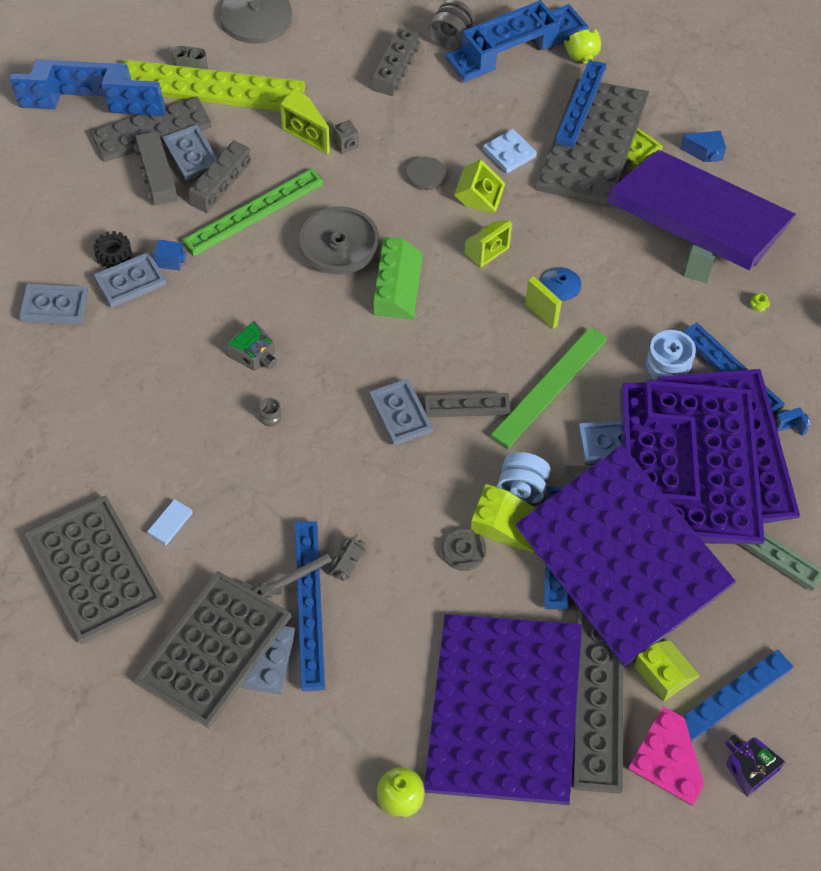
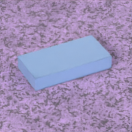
[147,499,193,546]

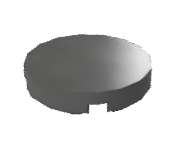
[407,157,445,190]
[442,528,486,571]

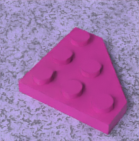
[628,706,704,806]

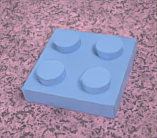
[483,129,537,174]

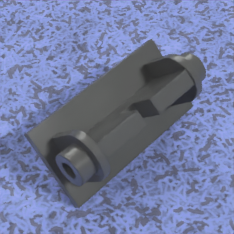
[328,534,366,581]

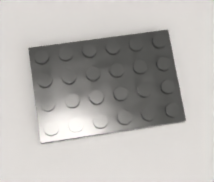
[24,495,164,644]
[134,571,292,729]

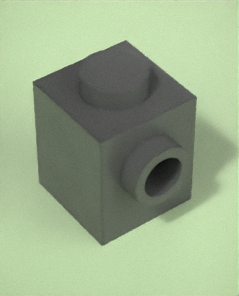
[333,119,359,154]

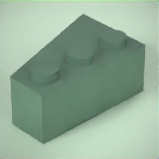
[682,243,717,284]

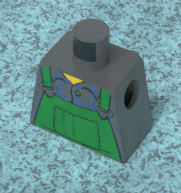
[226,321,277,370]

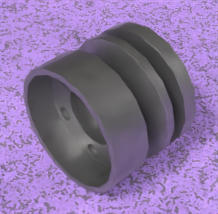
[428,0,474,50]

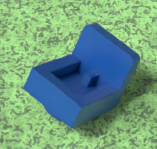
[775,407,810,435]

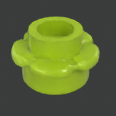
[750,293,770,312]

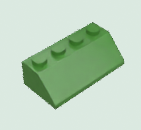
[374,237,423,320]

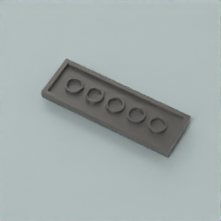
[91,96,212,162]

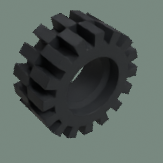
[94,231,132,269]

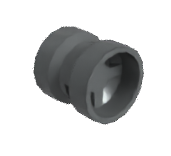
[259,397,282,427]

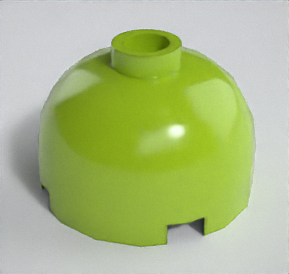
[564,29,602,64]
[376,767,425,818]

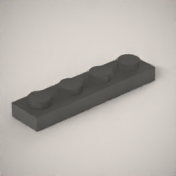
[425,393,511,417]

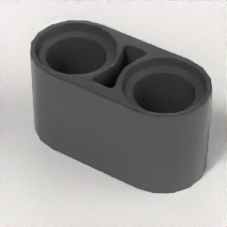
[172,46,208,69]

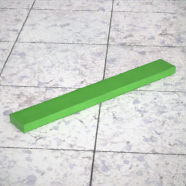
[182,168,323,256]
[491,327,607,450]

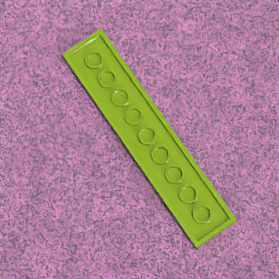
[123,59,306,112]

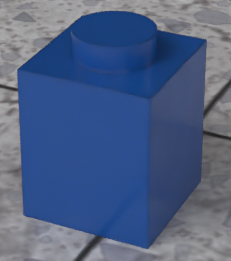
[154,240,186,271]

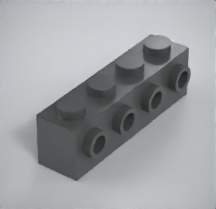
[372,28,421,96]
[134,131,178,205]
[189,140,251,213]

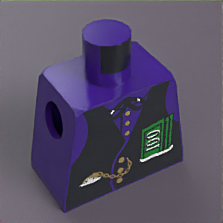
[725,735,785,797]

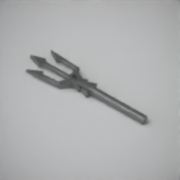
[241,553,332,599]

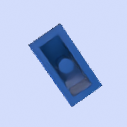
[681,131,726,162]

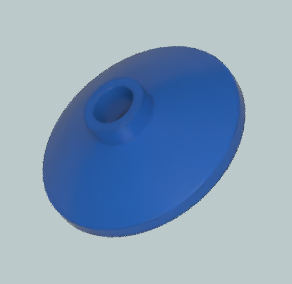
[541,267,581,301]

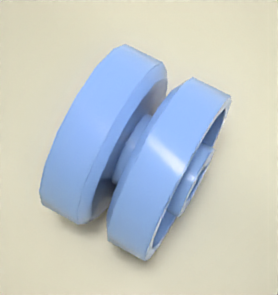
[646,330,696,379]
[497,452,551,504]

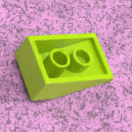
[280,90,330,155]
[471,484,536,553]

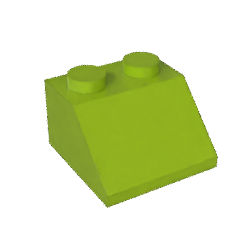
[454,159,506,213]
[465,220,512,268]
[634,640,700,702]

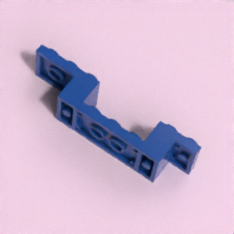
[446,0,589,82]
[10,59,166,116]

